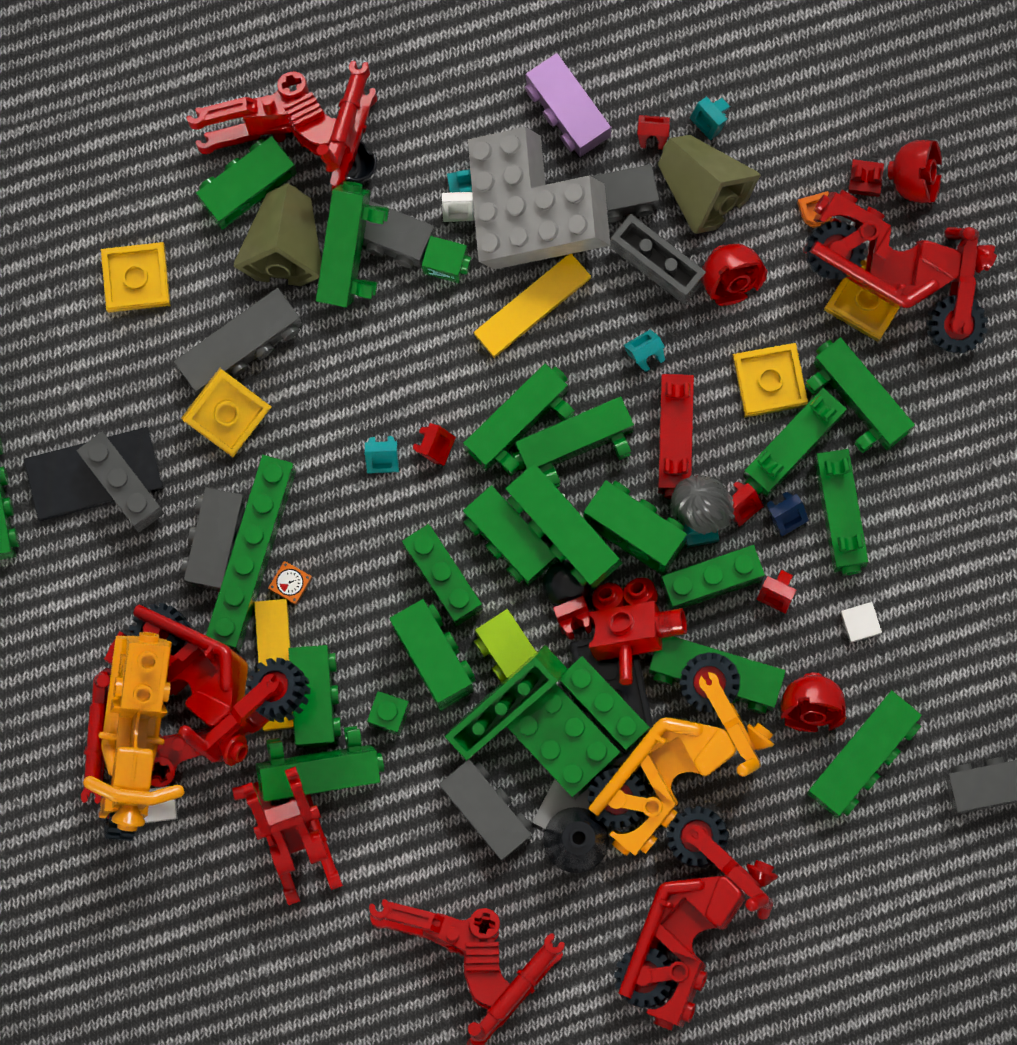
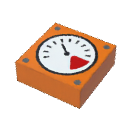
[268,561,313,606]

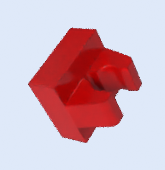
[637,115,670,150]
[848,159,884,197]
[413,423,456,466]
[732,482,764,527]
[756,570,797,614]
[553,596,592,640]

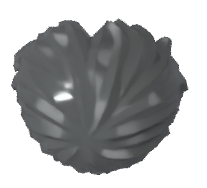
[670,475,735,535]

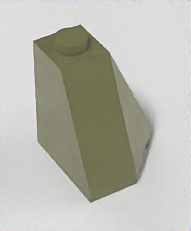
[658,135,761,234]
[234,183,322,286]

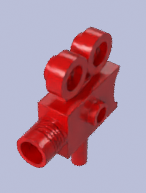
[589,578,687,685]

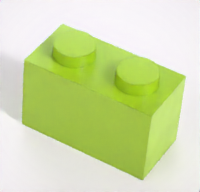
[474,609,536,683]

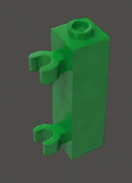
[316,181,389,307]
[805,337,915,454]
[463,363,575,477]
[743,388,847,498]
[512,396,634,488]
[814,449,869,576]
[255,726,384,801]

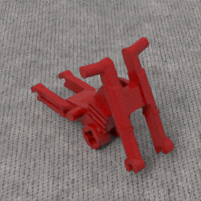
[186,60,377,190]
[81,668,254,804]
[232,766,343,905]
[369,899,565,1045]

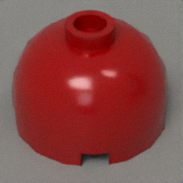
[888,140,942,204]
[702,244,768,306]
[781,672,846,732]

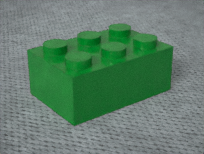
[583,480,687,576]
[389,599,476,711]
[506,683,623,800]

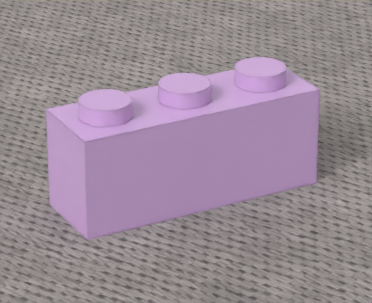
[525,53,611,157]

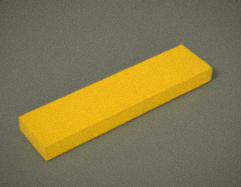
[474,254,591,358]
[254,599,294,731]

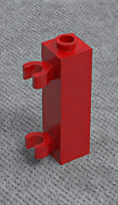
[658,374,694,499]

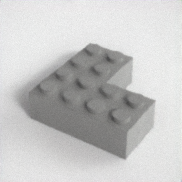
[468,127,611,269]

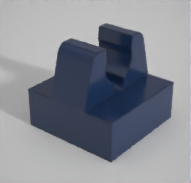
[767,492,809,537]

